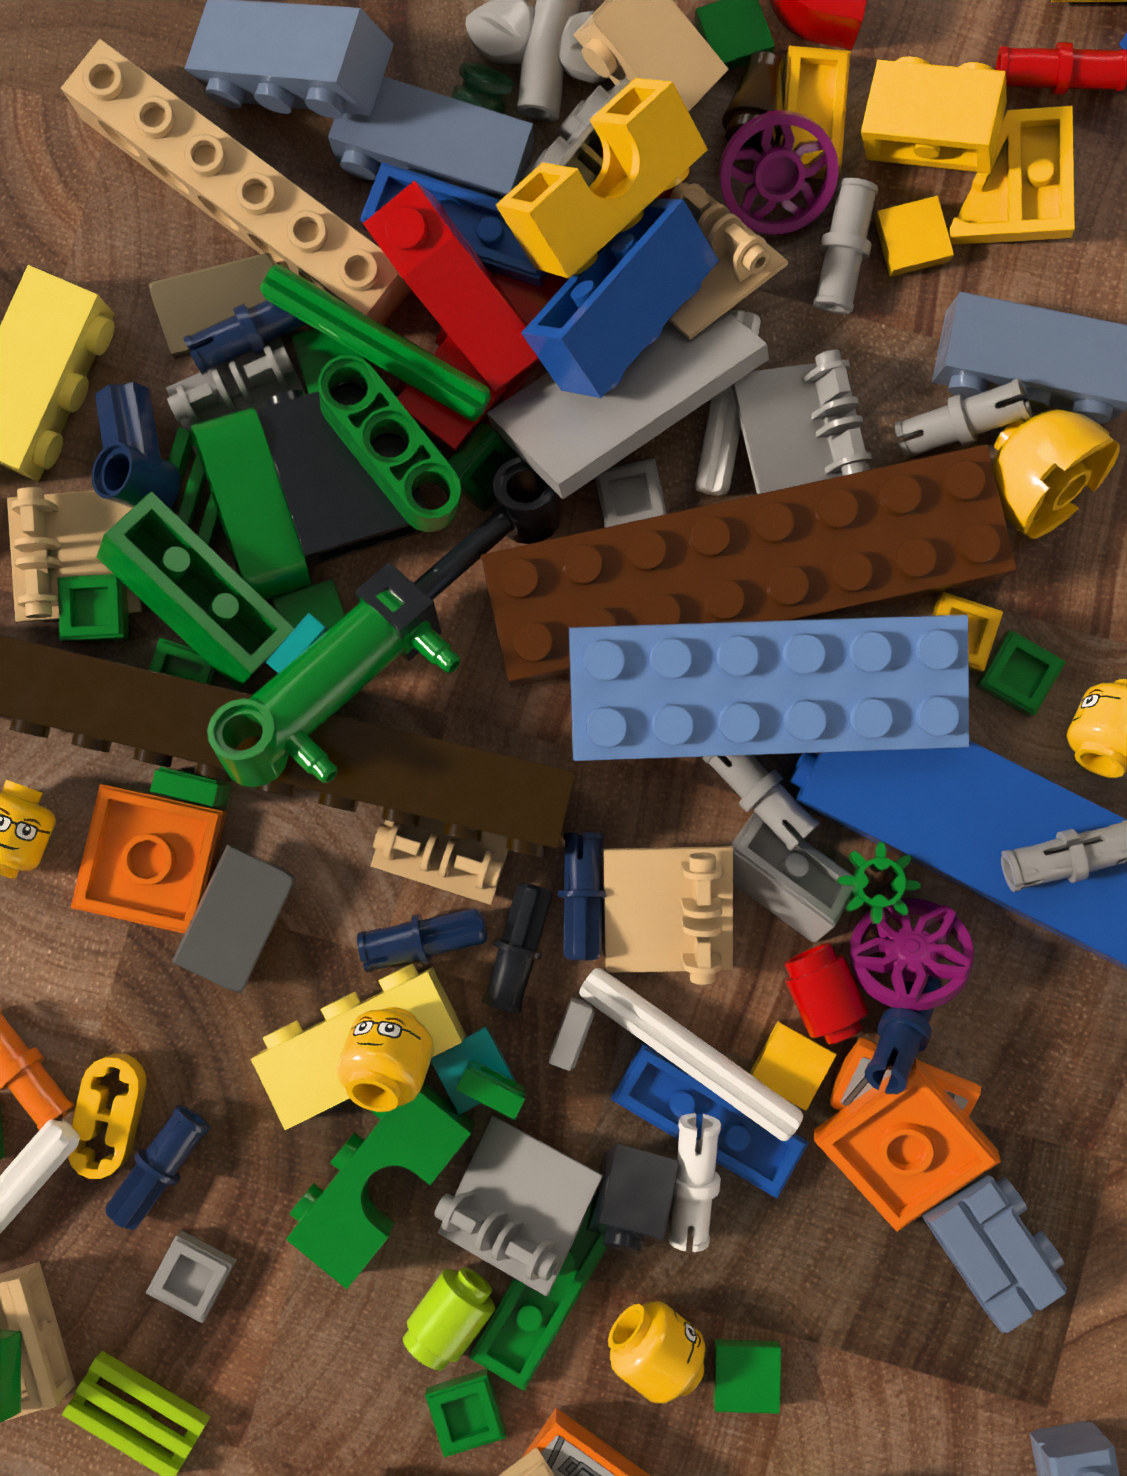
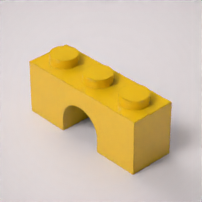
[496,78,708,278]

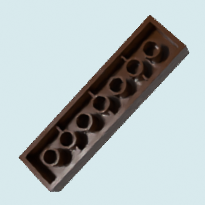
[480,444,1017,688]

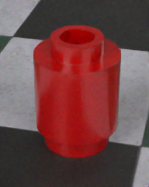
[784,942,869,1044]

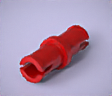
[995,42,1127,95]

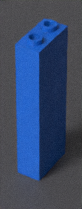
[789,740,1127,970]

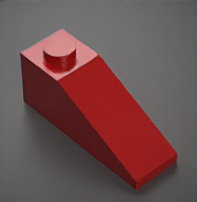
[363,180,540,392]

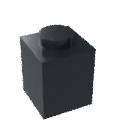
[586,1144,679,1254]

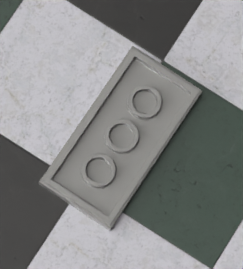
[487,311,769,499]

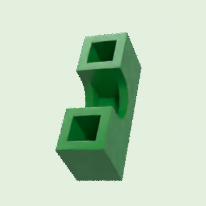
[286,1081,475,1290]

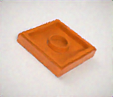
[70,784,228,934]
[814,1058,1001,1232]

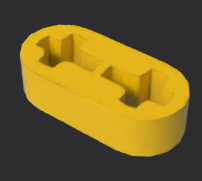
[68,1053,146,1179]

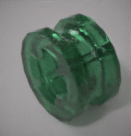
[451,62,514,114]

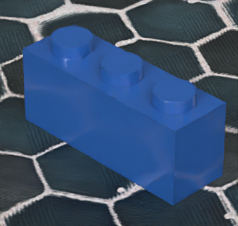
[521,198,719,398]

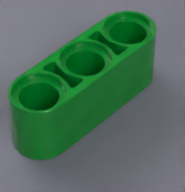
[318,355,461,532]
[190,407,311,600]

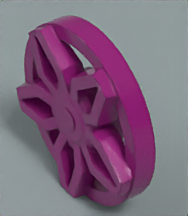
[719,110,839,234]
[850,898,974,1011]

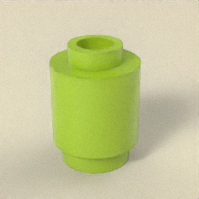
[403,1267,495,1371]

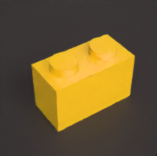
[861,56,1007,173]

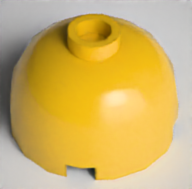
[992,409,1120,539]

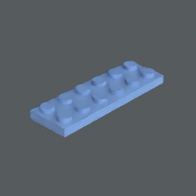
[569,614,969,761]

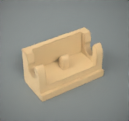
[0,1261,75,1421]

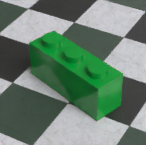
[96,491,294,691]

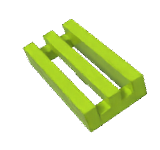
[61,1351,211,1476]

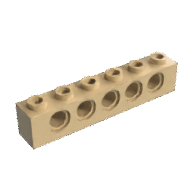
[61,39,411,325]

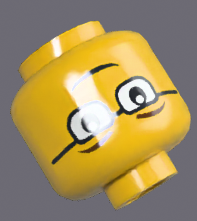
[1067,679,1127,778]
[0,780,56,879]
[336,1007,434,1112]
[608,1301,706,1403]

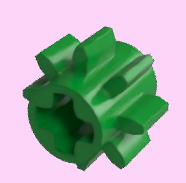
[837,842,921,924]

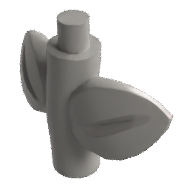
[465,0,610,121]

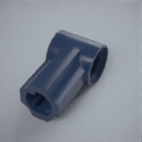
[92,382,180,508]

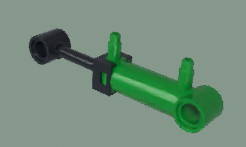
[207,457,561,787]

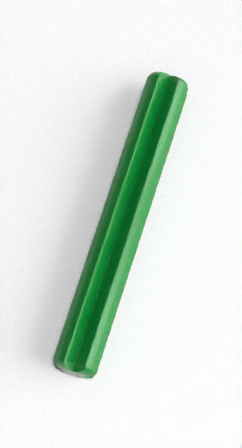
[260,265,491,421]

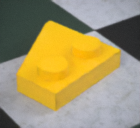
[949,106,1075,245]

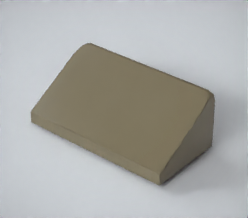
[149,253,276,357]

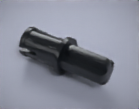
[481,883,553,1013]

